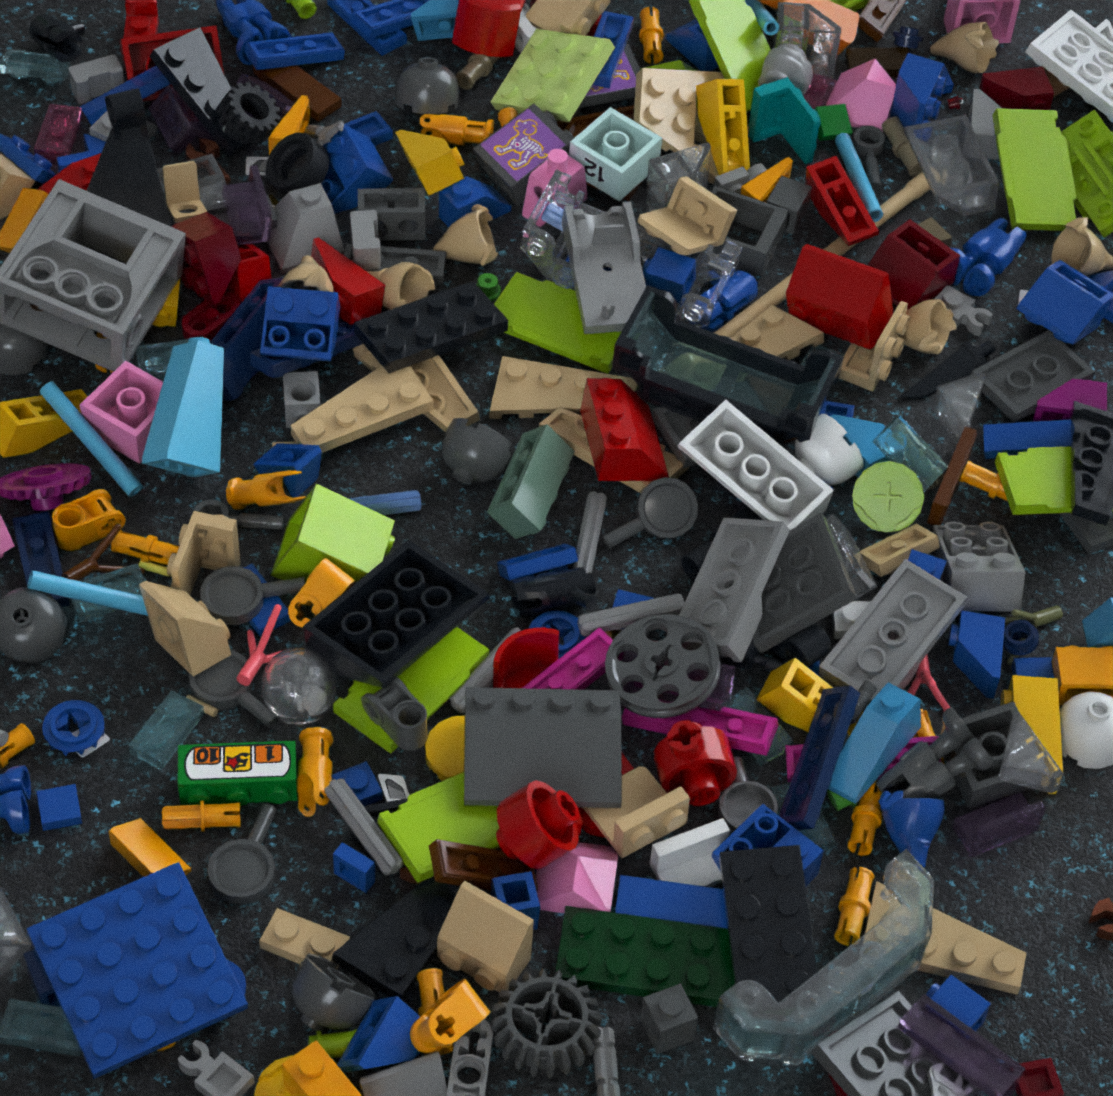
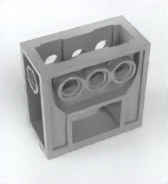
[0,179,186,372]

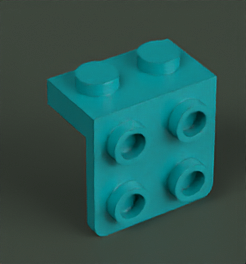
[748,77,821,164]

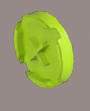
[852,461,924,533]

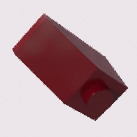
[979,66,1054,110]

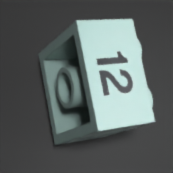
[569,107,662,201]

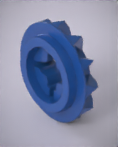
[528,611,587,658]
[42,700,105,756]

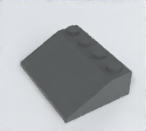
[464,687,622,808]

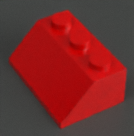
[119,25,225,102]
[786,244,893,350]
[580,378,669,481]

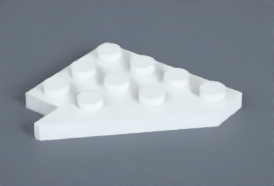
[1025,10,1113,123]

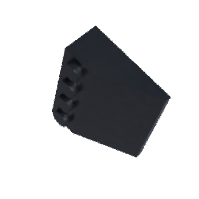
[303,540,490,688]

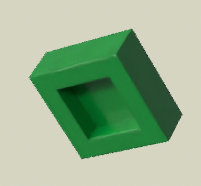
[815,104,853,141]

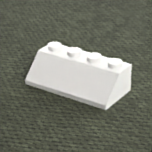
[678,400,834,530]

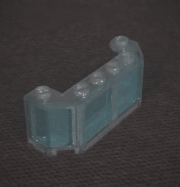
[713,849,934,1066]

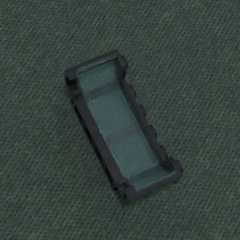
[612,285,844,446]

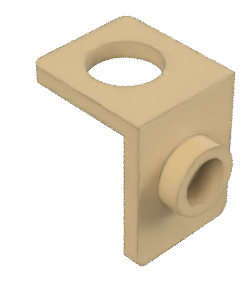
[162,161,207,223]

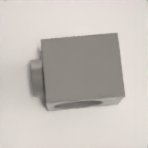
[283,371,320,428]

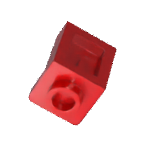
[123,0,159,38]

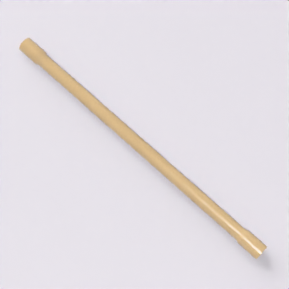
[660,169,938,380]

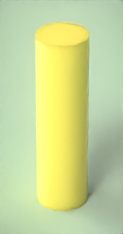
[138,560,171,577]

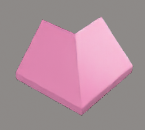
[826,59,896,133]
[536,842,619,913]

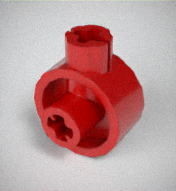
[654,720,737,806]
[496,780,583,870]

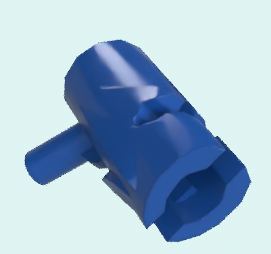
[688,268,758,333]

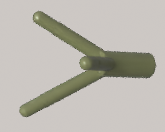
[1005,605,1063,665]

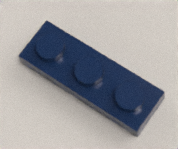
[12,511,70,607]

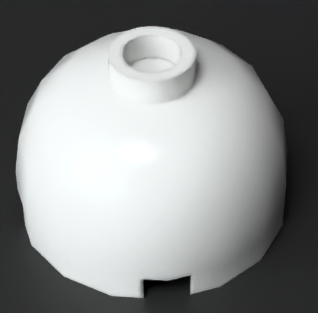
[795,413,864,485]
[1060,692,1113,769]

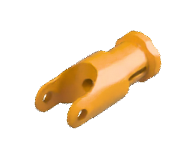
[419,114,494,145]
[226,470,306,510]
[297,727,333,817]

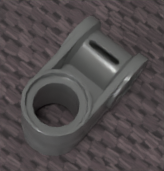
[361,677,428,751]

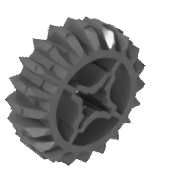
[491,968,602,1079]

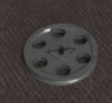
[605,614,720,718]

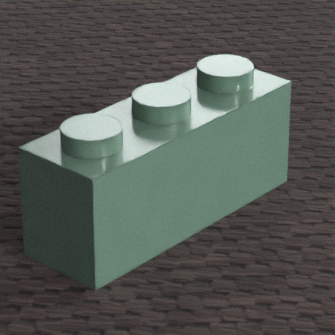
[487,424,575,539]

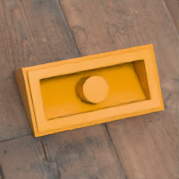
[0,188,49,253]
[108,818,191,877]

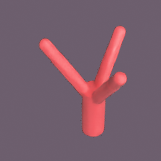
[236,604,295,686]
[907,654,950,711]

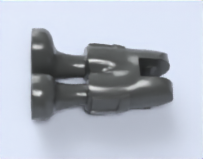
[876,707,994,799]

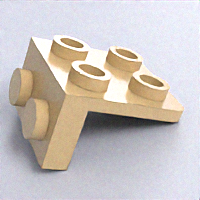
[526,0,611,36]
[637,176,737,256]
[839,301,910,392]
[167,511,241,595]
[583,766,690,859]

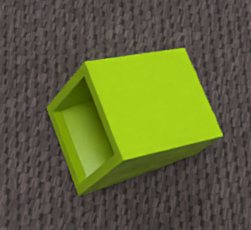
[271,484,395,583]

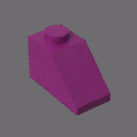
[1031,378,1107,422]

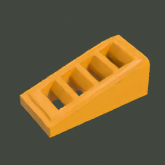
[268,95,310,155]
[741,157,793,202]

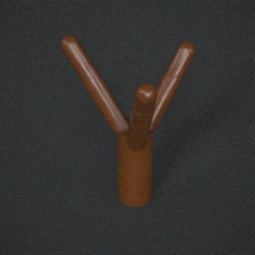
[61,524,145,581]

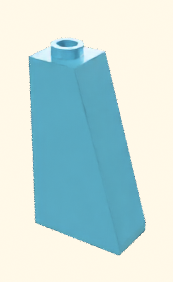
[142,337,224,477]

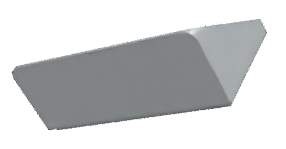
[359,1052,447,1096]

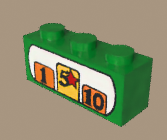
[178,741,297,806]

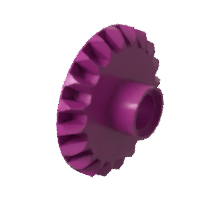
[0,463,92,511]

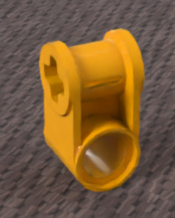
[52,489,126,551]
[288,558,356,628]
[410,979,490,1054]

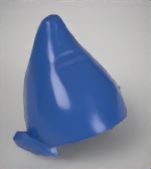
[879,790,945,871]

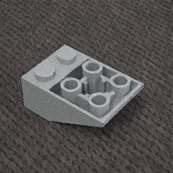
[933,522,1025,612]

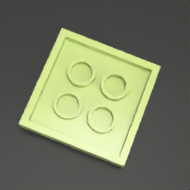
[491,29,615,122]

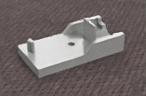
[561,201,653,334]
[679,518,790,662]
[819,559,967,707]

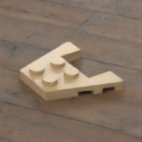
[633,68,724,184]

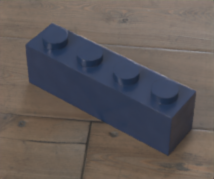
[210,277,284,401]

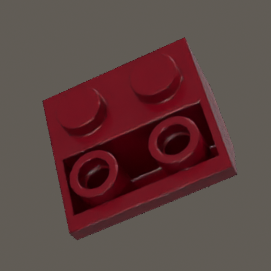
[170,212,241,305]
[867,219,960,310]

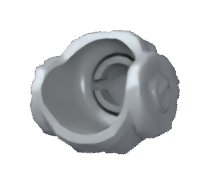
[758,43,813,94]

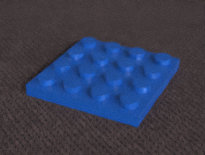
[26,862,248,1079]

